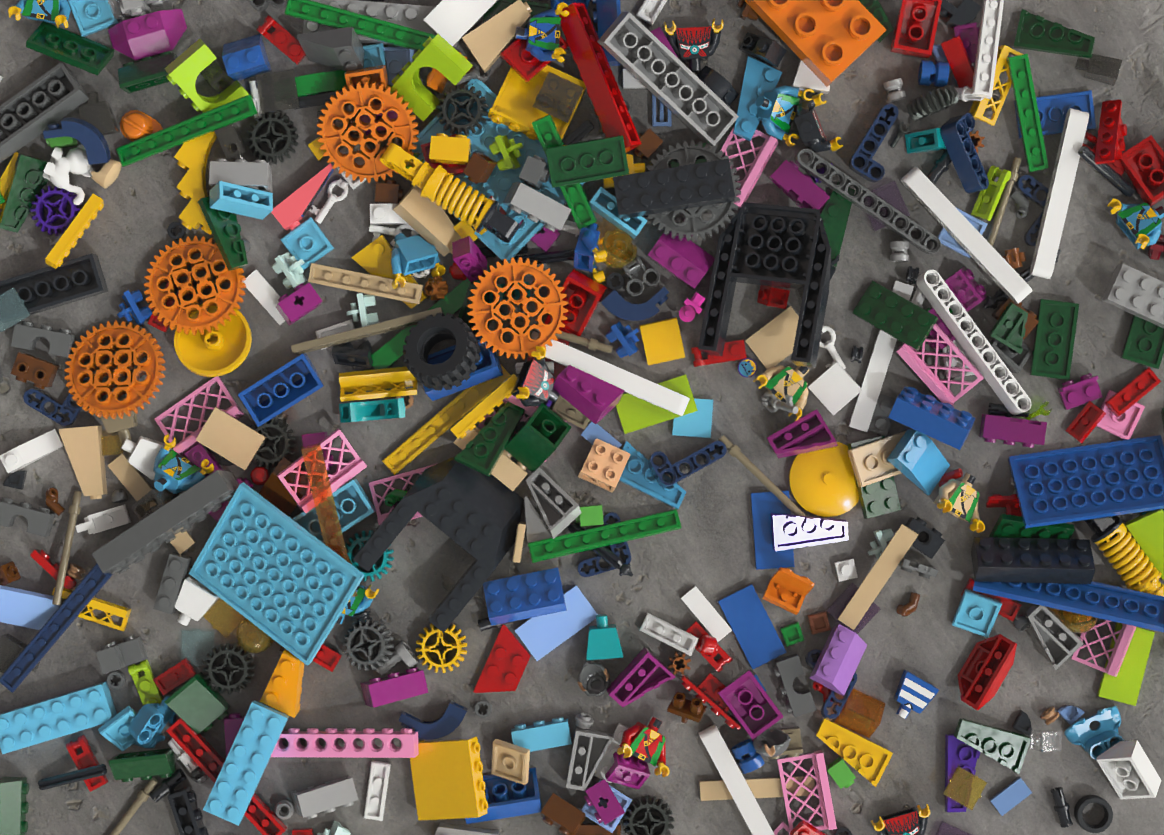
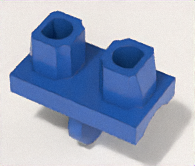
[117,290,152,326]
[605,322,639,358]

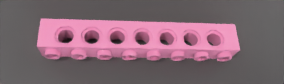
[271,728,419,758]

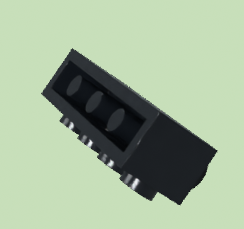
[167,786,209,835]

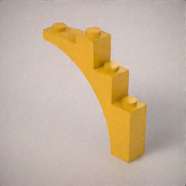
[174,130,220,235]

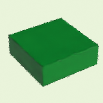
[780,622,805,646]

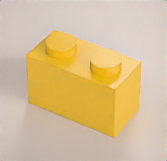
[429,133,471,165]

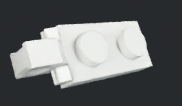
[75,504,131,534]

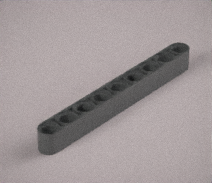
[794,149,941,254]

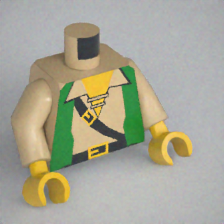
[753,365,810,421]
[934,473,985,533]

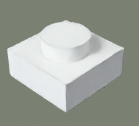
[834,558,858,582]

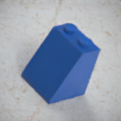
[222,34,272,81]

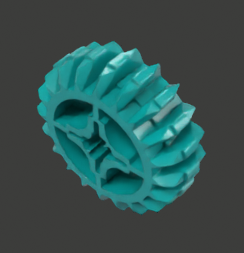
[342,530,394,582]

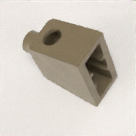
[100,397,138,443]

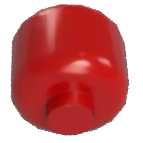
[449,261,467,280]
[250,466,270,485]
[698,635,719,656]

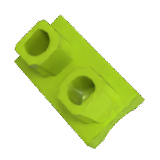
[489,135,523,171]

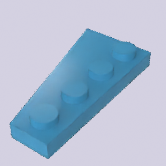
[733,56,783,141]
[619,441,686,510]

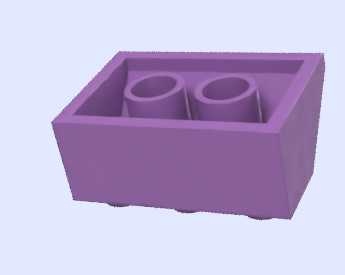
[809,624,867,696]

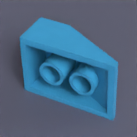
[886,429,950,495]

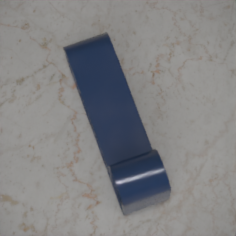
[849,104,899,182]
[940,113,989,194]
[648,441,727,488]

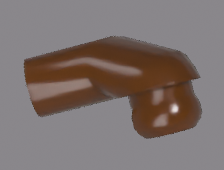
[896,592,920,617]

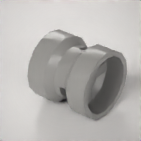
[883,78,907,102]
[890,241,909,262]

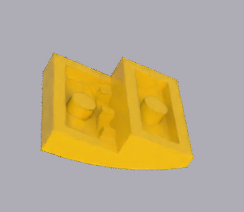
[639,317,685,365]

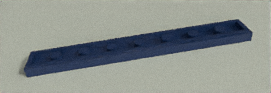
[0,563,113,693]

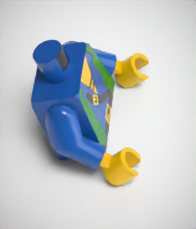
[515,2,569,63]
[574,223,607,283]

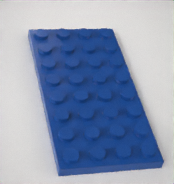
[1008,435,1164,528]

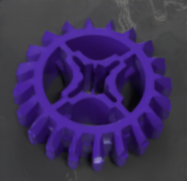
[31,185,83,237]

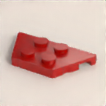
[473,624,531,693]

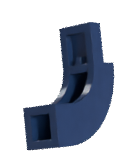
[43,117,111,165]
[601,287,669,321]
[398,701,468,740]

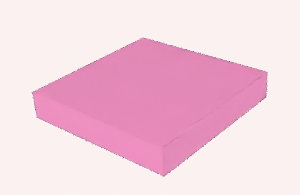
[1096,390,1145,440]

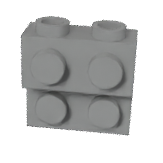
[119,0,168,18]

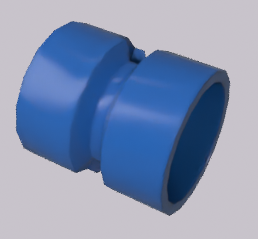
[918,60,949,87]
[731,738,765,774]

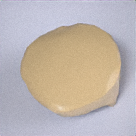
[91,159,121,189]

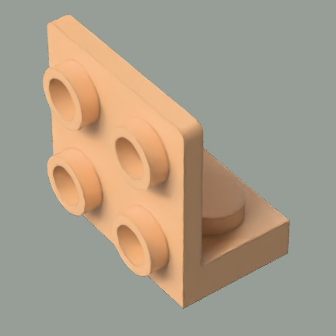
[578,439,630,493]

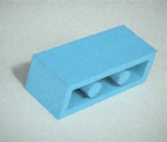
[209,181,273,220]
[589,187,647,240]
[511,717,572,752]

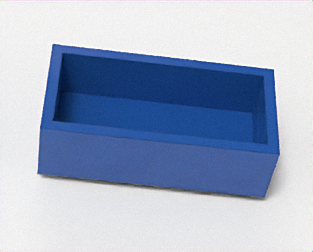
[888,386,976,450]
[483,567,567,626]

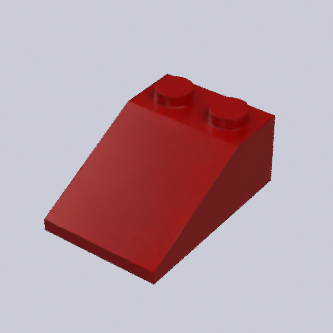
[890,0,942,59]
[1120,135,1164,207]
[544,269,607,337]

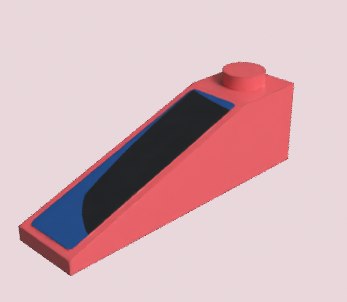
[271,163,335,231]

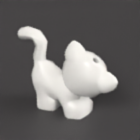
[42,144,93,205]

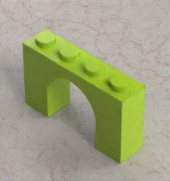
[390,34,473,122]
[164,39,253,113]

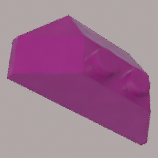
[108,9,187,61]

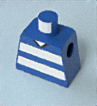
[894,669,939,719]

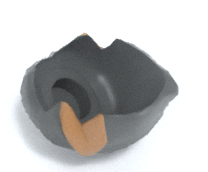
[577,662,611,697]
[753,729,791,757]

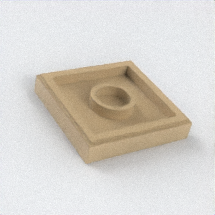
[512,521,526,563]
[491,739,530,785]

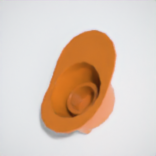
[120,110,163,142]

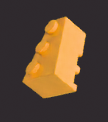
[260,649,304,718]

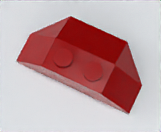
[958,634,1017,710]

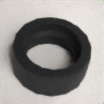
[1074,795,1113,833]

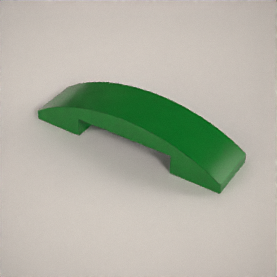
[273,70,347,102]

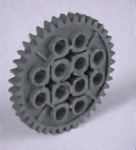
[646,140,741,242]

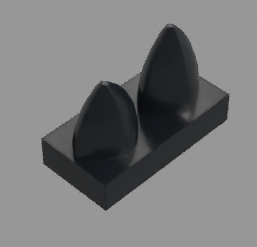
[331,340,373,368]

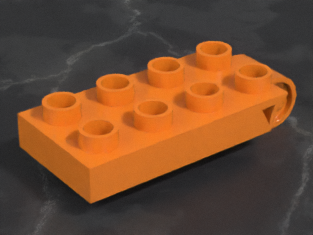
[744,0,886,87]

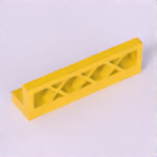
[969,45,1023,126]
[339,367,418,402]
[52,587,131,631]

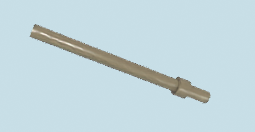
[978,157,1022,268]
[501,314,613,353]
[718,435,806,516]
[52,491,82,606]
[110,778,158,835]

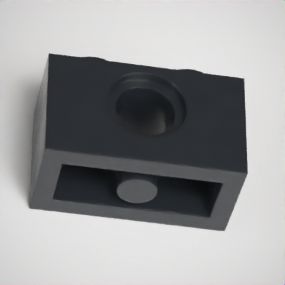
[905,517,945,559]

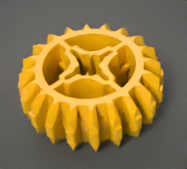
[416,623,467,673]

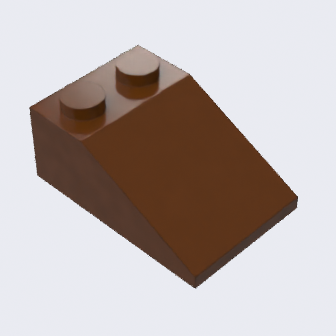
[259,457,317,517]

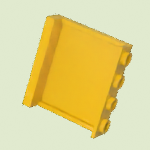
[488,65,586,140]
[410,737,488,820]

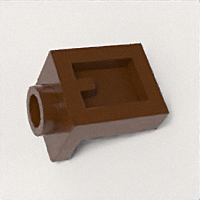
[0,561,21,586]

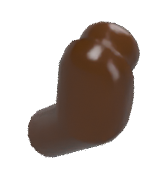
[45,487,65,516]

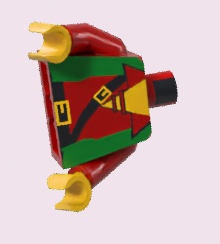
[617,717,669,777]

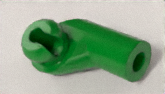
[384,489,407,507]

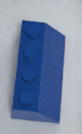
[592,0,622,66]
[423,336,503,401]
[238,353,324,427]
[465,767,542,824]

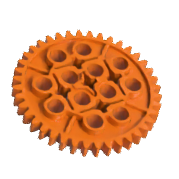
[317,81,419,183]
[144,236,246,336]
[466,257,568,359]
[64,320,166,420]

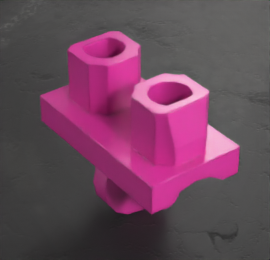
[679,292,705,322]

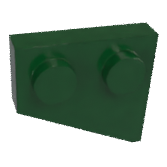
[989,302,1028,354]

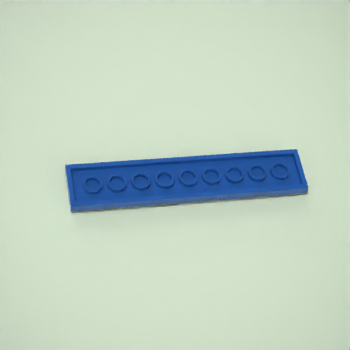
[973,580,1164,632]

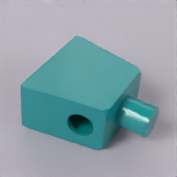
[586,614,623,660]

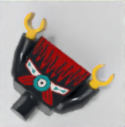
[663,18,723,72]
[794,93,843,153]
[511,346,560,407]
[871,804,930,835]

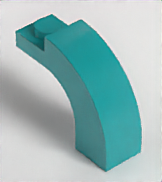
[339,398,406,423]

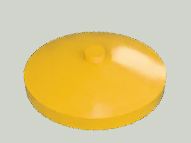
[174,304,252,377]
[789,441,860,517]

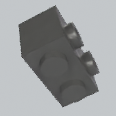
[519,155,550,190]

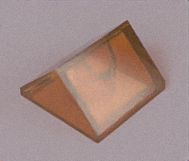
[834,688,885,738]

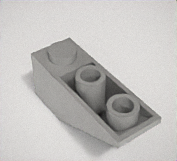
[524,496,557,543]

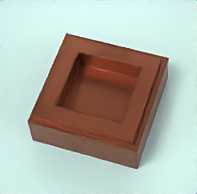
[807,611,831,635]

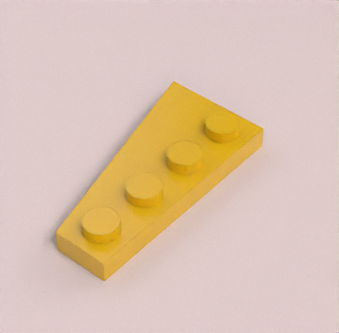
[351,235,427,309]
[815,718,893,787]

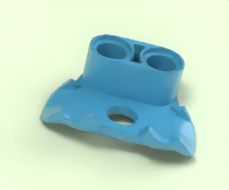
[128,696,176,749]
[1064,706,1124,760]

